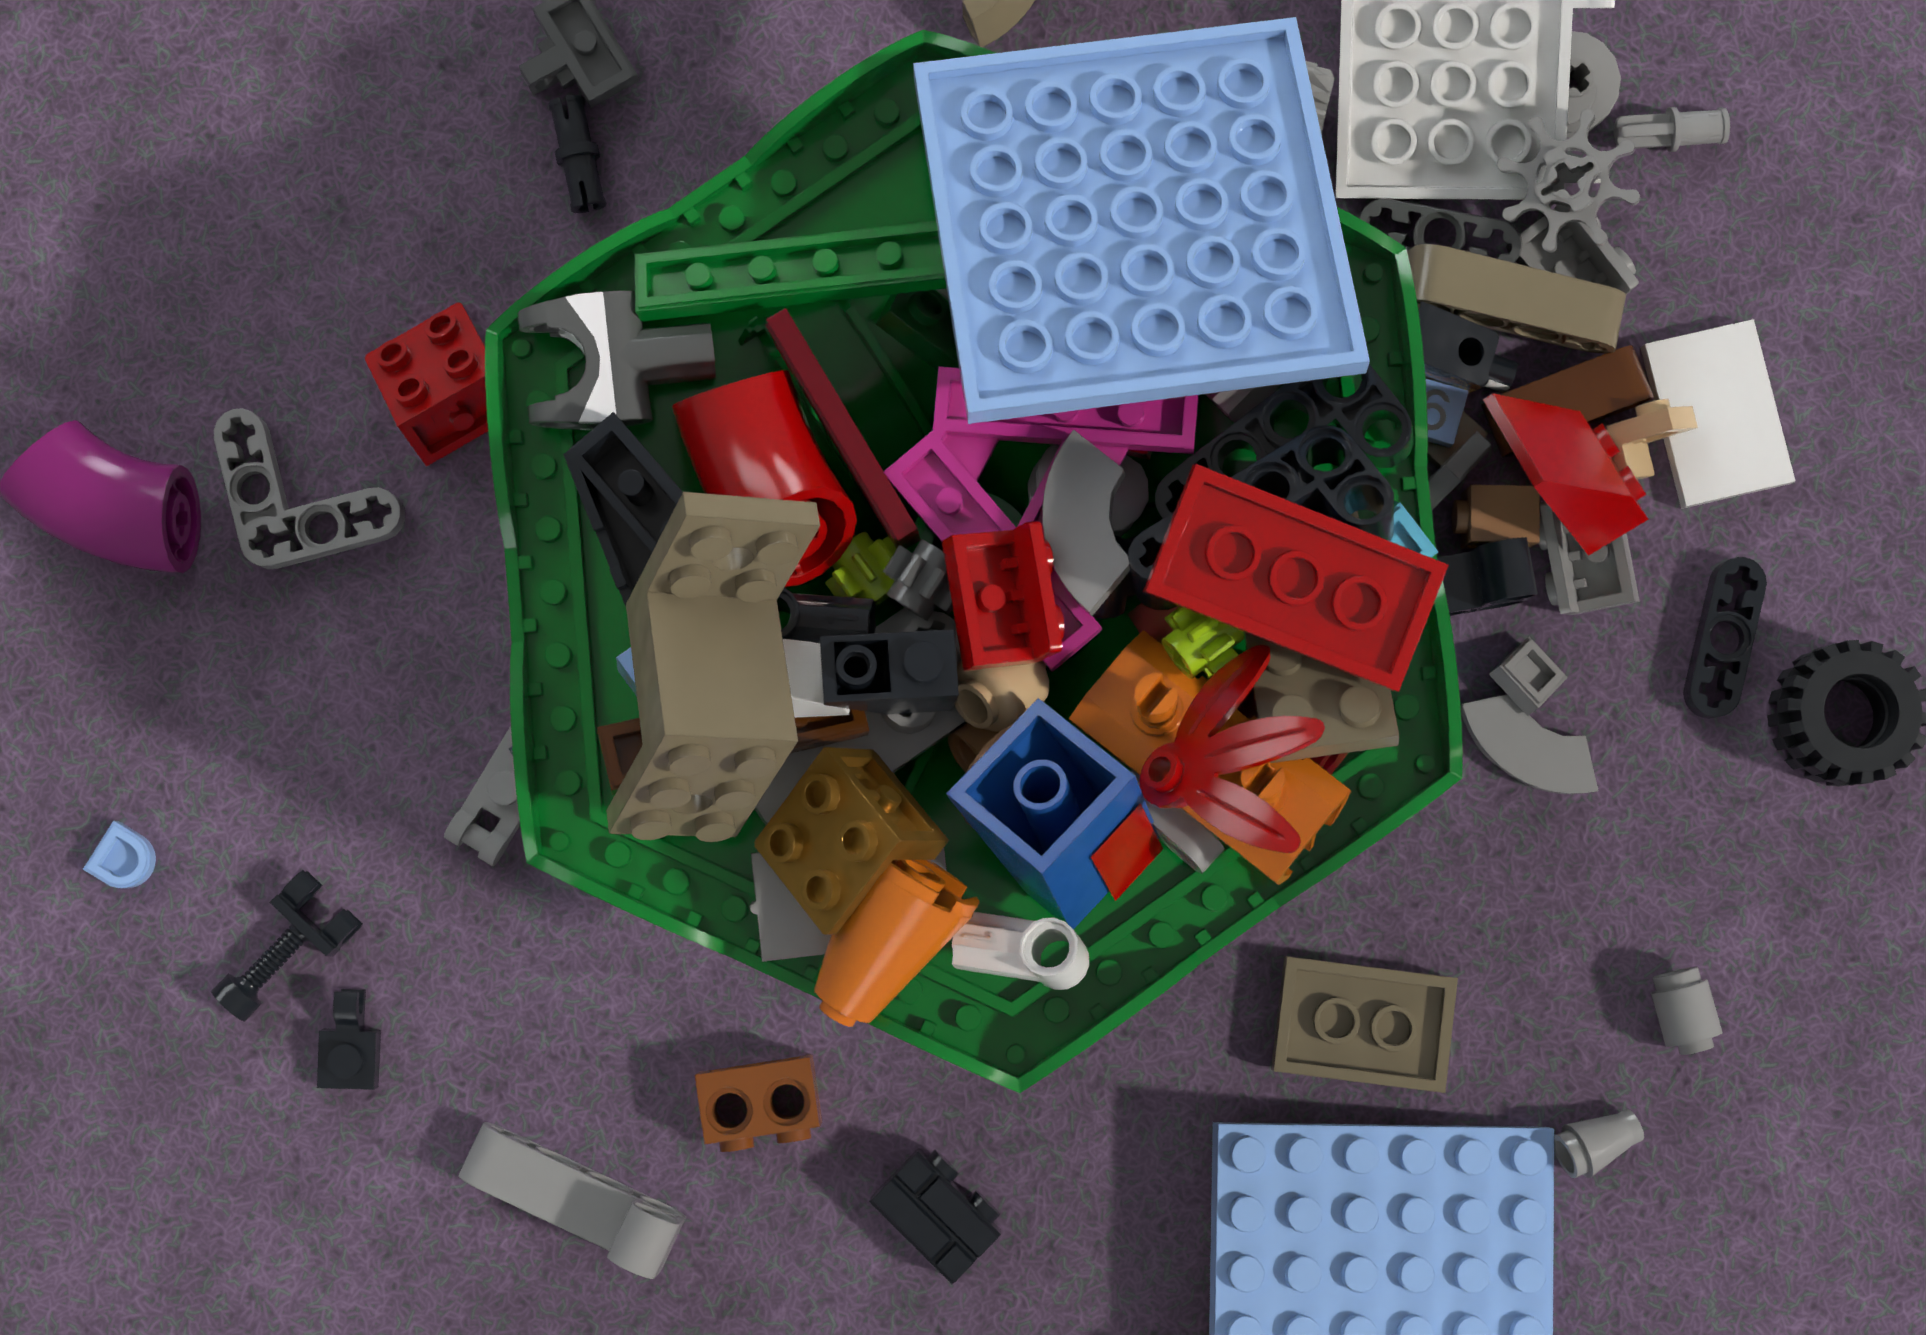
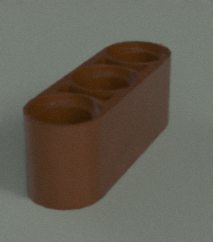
[1481,345,1654,457]

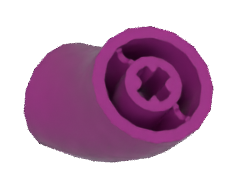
[0,420,201,573]

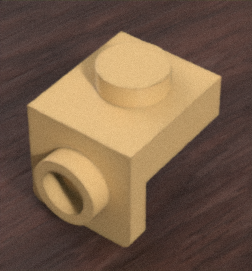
[1606,399,1698,479]

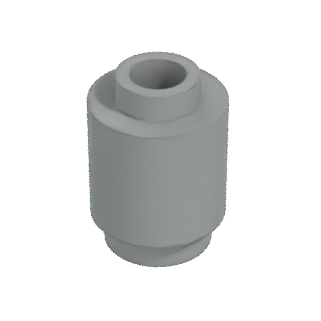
[1651,966,1723,1055]

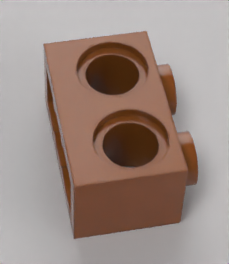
[695,1054,823,1152]

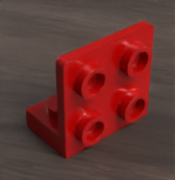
[365,302,488,467]

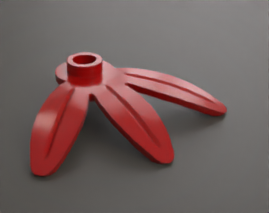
[1139,645,1325,853]

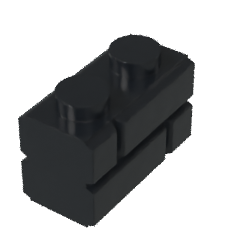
[869,1148,1001,1284]

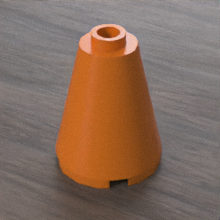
[814,860,980,1027]

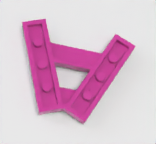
[884,367,1198,672]

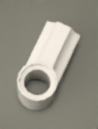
[952,912,1089,990]

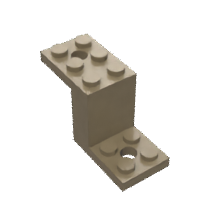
[606,492,820,842]

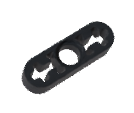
[1683,557,1767,719]

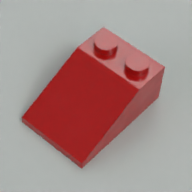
[1483,393,1649,556]

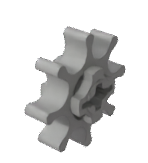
[1497,108,1640,253]

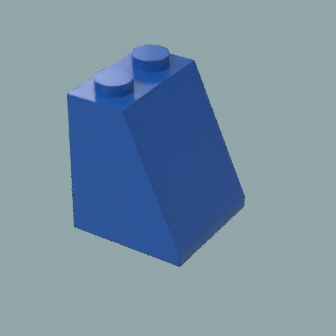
[946,698,1160,930]

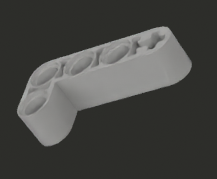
[458,1122,686,1279]

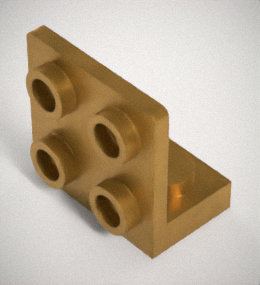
[755,747,949,935]

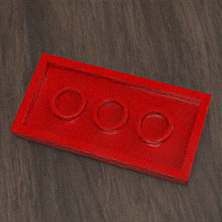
[1143,464,1449,692]

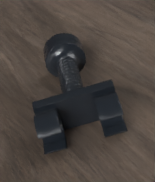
[211,870,363,1022]

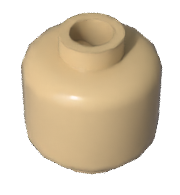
[955,661,1049,732]

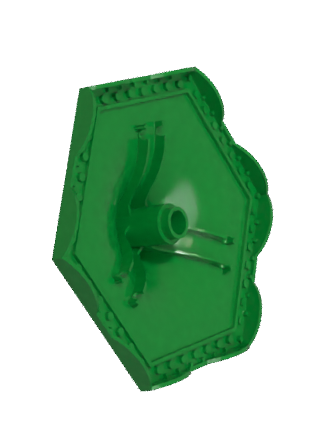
[485,30,1463,1093]

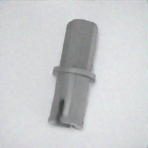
[1613,107,1730,152]

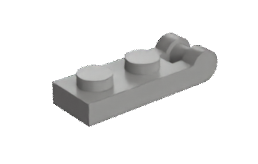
[444,726,520,867]

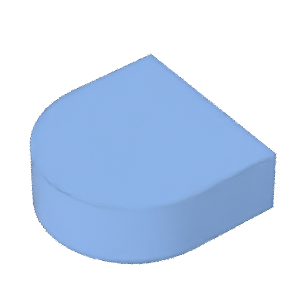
[83,821,156,888]

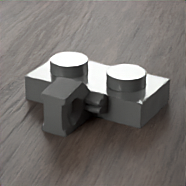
[519,0,639,108]

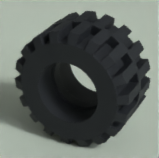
[1767,640,1926,787]

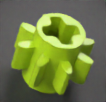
[825,531,897,607]
[1162,606,1245,679]

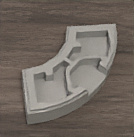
[1043,430,1130,616]
[1460,694,1598,794]

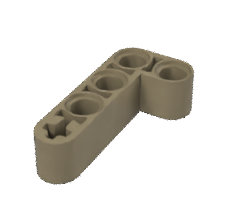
[1407,244,1626,353]

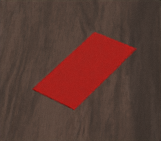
[1091,803,1163,901]

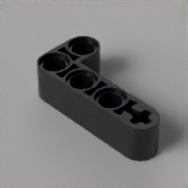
[1155,364,1414,518]
[1128,425,1394,610]
[1437,537,1538,616]

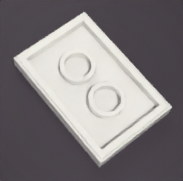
[1640,319,1795,509]

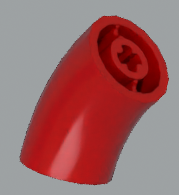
[672,370,857,587]

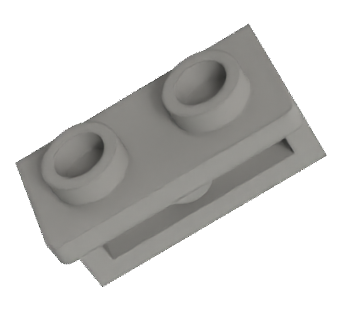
[1505,195,1639,295]
[1538,502,1640,615]

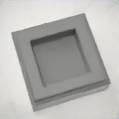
[1489,636,1568,716]

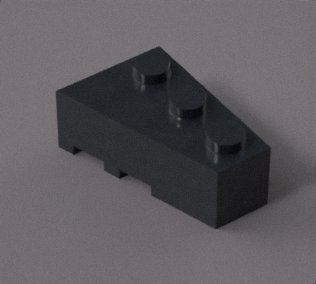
[563,412,683,606]

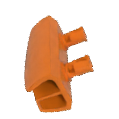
[1069,630,1351,885]

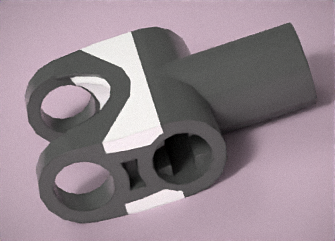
[517,291,716,430]

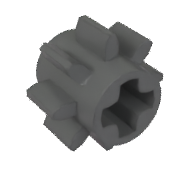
[883,539,953,621]

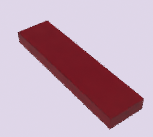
[765,308,921,549]

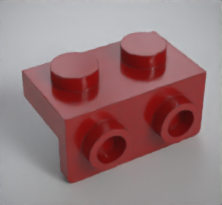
[942,521,1065,671]

